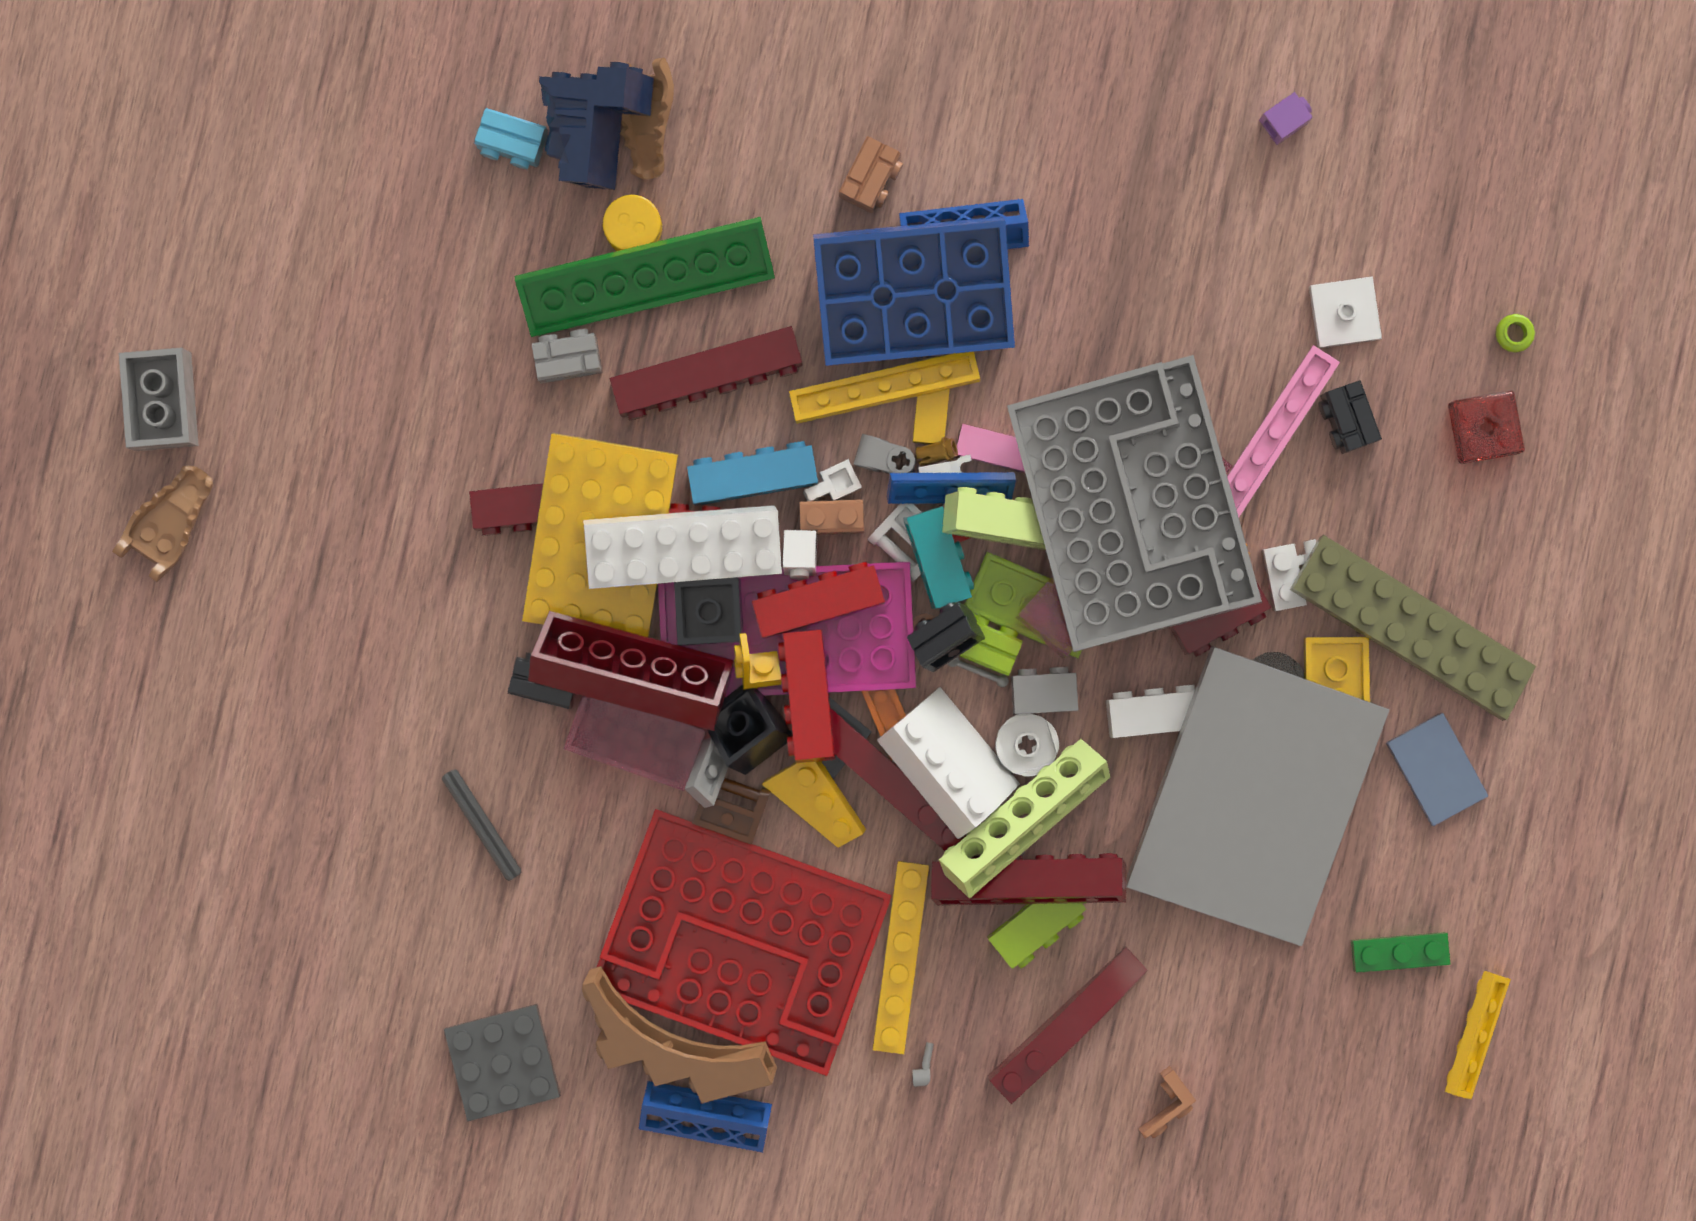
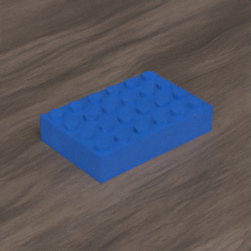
[813,216,1015,366]

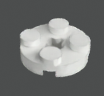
[995,713,1059,777]

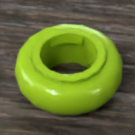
[1495,314,1535,353]

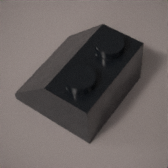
[706,684,793,775]

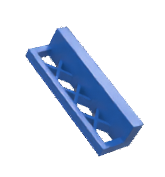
[899,199,1029,249]
[639,1081,772,1153]

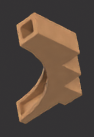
[582,966,777,1103]

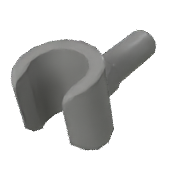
[912,1042,934,1087]

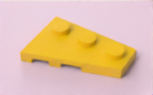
[762,761,866,848]

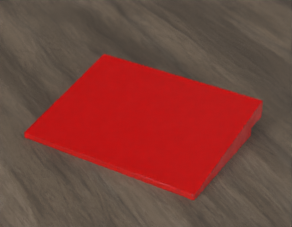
[596,809,892,1076]

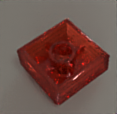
[1448,391,1525,464]

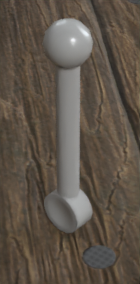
[947,657,1009,687]

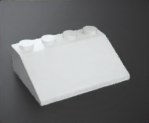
[877,687,1020,839]

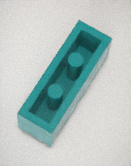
[903,506,974,609]

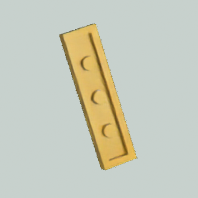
[1445,971,1511,1100]

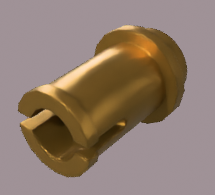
[916,437,958,467]

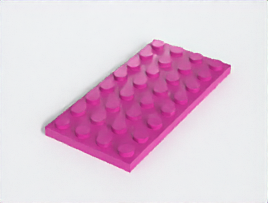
[658,562,916,697]

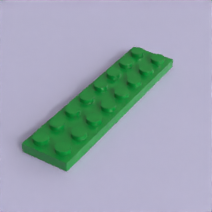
[514,217,775,337]

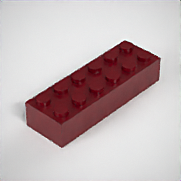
[528,611,734,731]

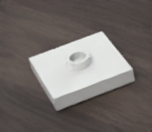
[1309,276,1382,348]

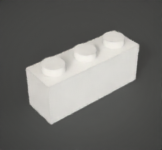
[1106,685,1195,738]

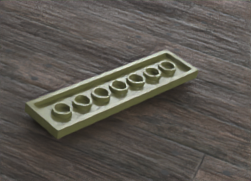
[1290,535,1536,721]

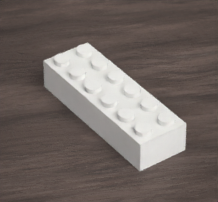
[583,506,782,589]

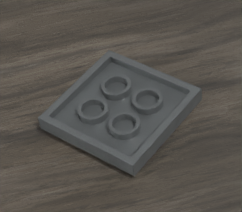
[444,1004,561,1122]

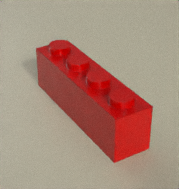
[752,562,885,639]
[778,629,835,763]

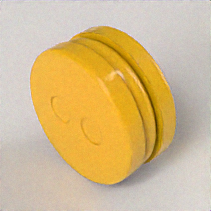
[603,195,662,251]

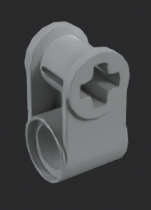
[853,434,916,474]

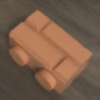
[839,136,903,213]
[800,500,864,535]

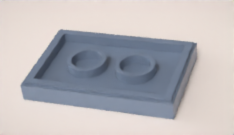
[1386,713,1488,826]

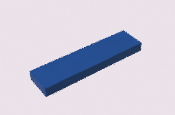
[886,472,1016,504]

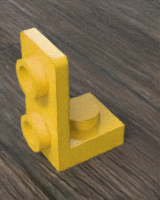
[734,633,782,689]

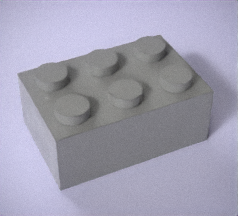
[119,348,199,451]

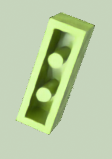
[987,903,1087,969]

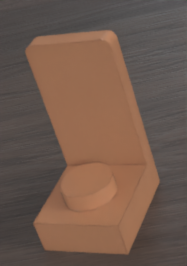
[1138,1066,1196,1139]

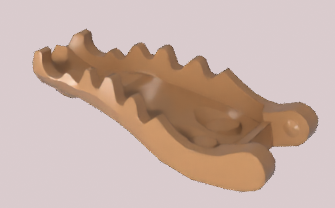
[620,57,674,179]
[112,466,214,582]

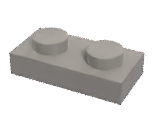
[685,738,728,808]

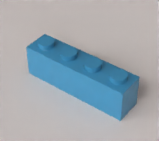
[687,441,818,506]

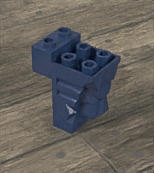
[539,62,654,190]

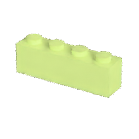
[942,487,1046,550]

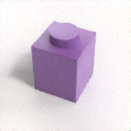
[1259,92,1313,145]

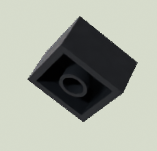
[674,577,744,646]

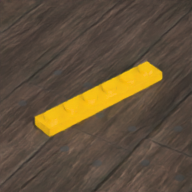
[789,352,980,424]
[873,861,929,1054]

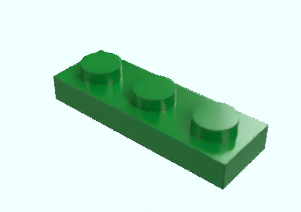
[1351,932,1451,973]

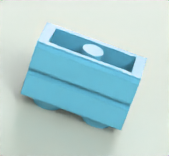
[474,108,549,170]

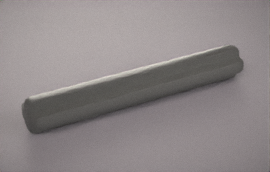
[442,769,522,881]

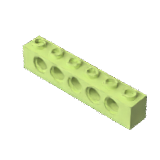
[939,739,1110,899]

